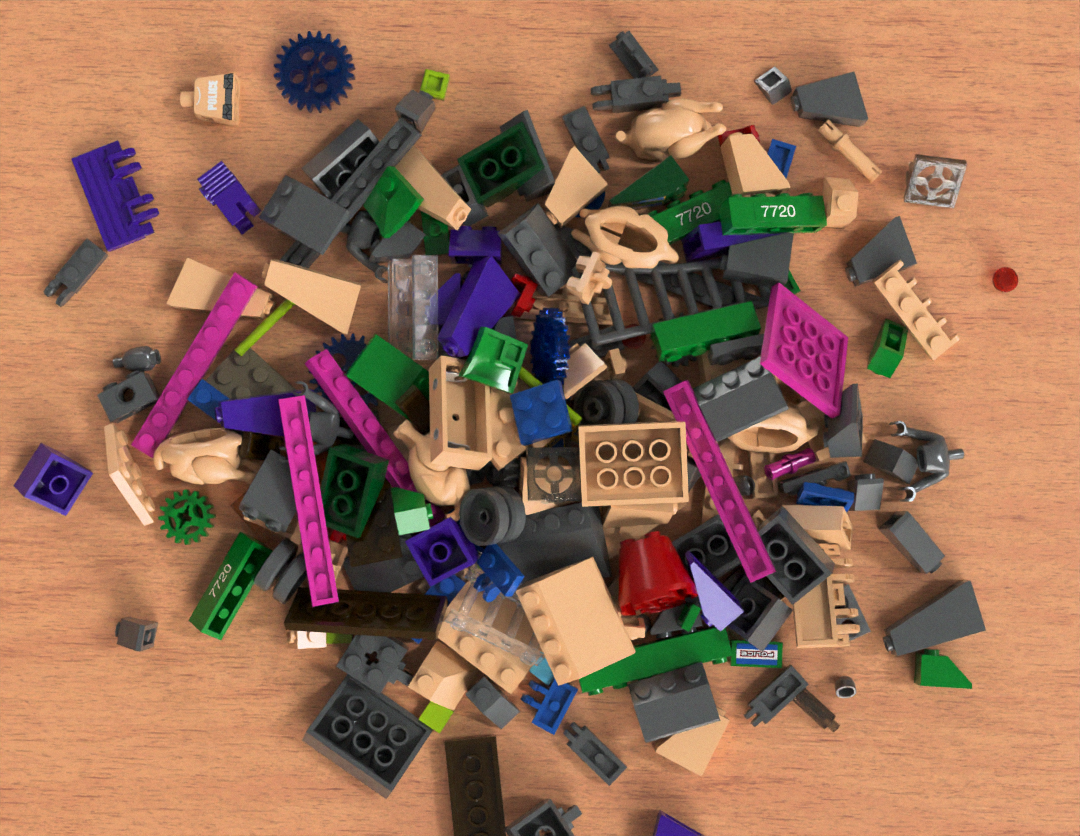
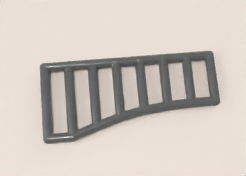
[572,258,770,346]

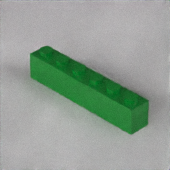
[579,626,733,696]

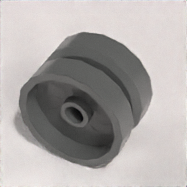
[573,378,639,426]
[459,485,526,546]
[254,538,307,604]

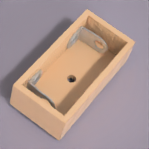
[429,355,492,471]

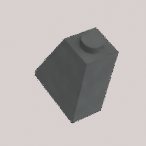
[791,72,868,127]
[845,216,917,287]
[720,232,794,288]
[878,511,945,574]

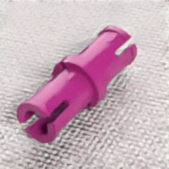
[764,448,816,481]

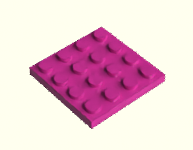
[760,283,848,419]

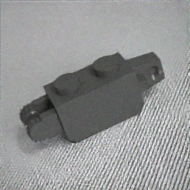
[591,76,681,113]

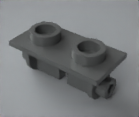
[609,31,659,78]

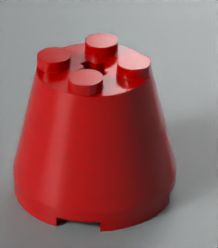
[619,531,698,616]

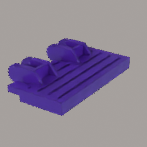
[72,140,159,252]

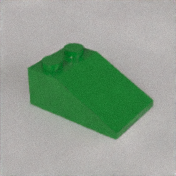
[345,334,429,422]

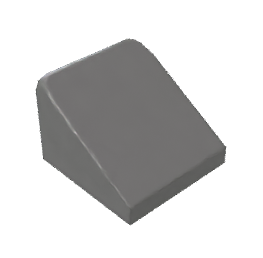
[755,66,792,105]

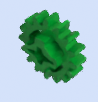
[158,489,216,545]

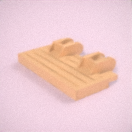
[793,543,860,648]

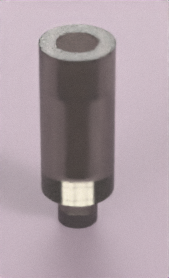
[792,688,840,733]

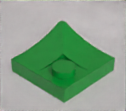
[363,166,424,238]
[459,327,528,394]

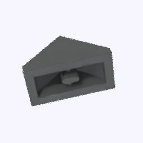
[863,439,918,484]

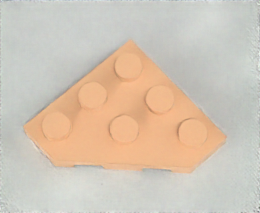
[490,377,532,471]
[104,423,155,526]

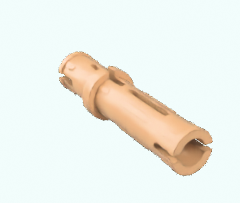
[818,119,883,183]

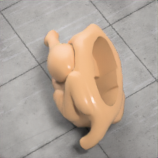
[615,98,726,162]
[571,206,679,268]
[728,401,819,454]
[394,420,471,522]
[154,428,263,485]

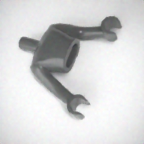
[340,210,410,283]
[276,380,354,463]
[889,421,964,502]

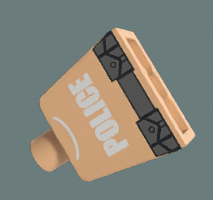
[180,73,240,127]

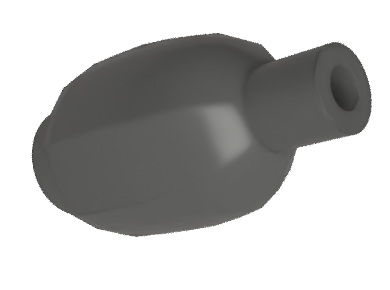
[113,346,161,372]

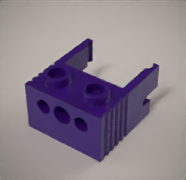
[197,161,261,235]

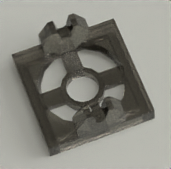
[903,154,967,208]
[526,447,582,504]

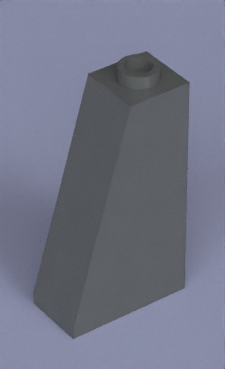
[883,580,986,656]

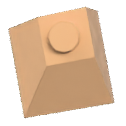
[561,343,607,400]
[408,640,479,711]

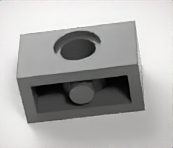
[97,370,160,424]

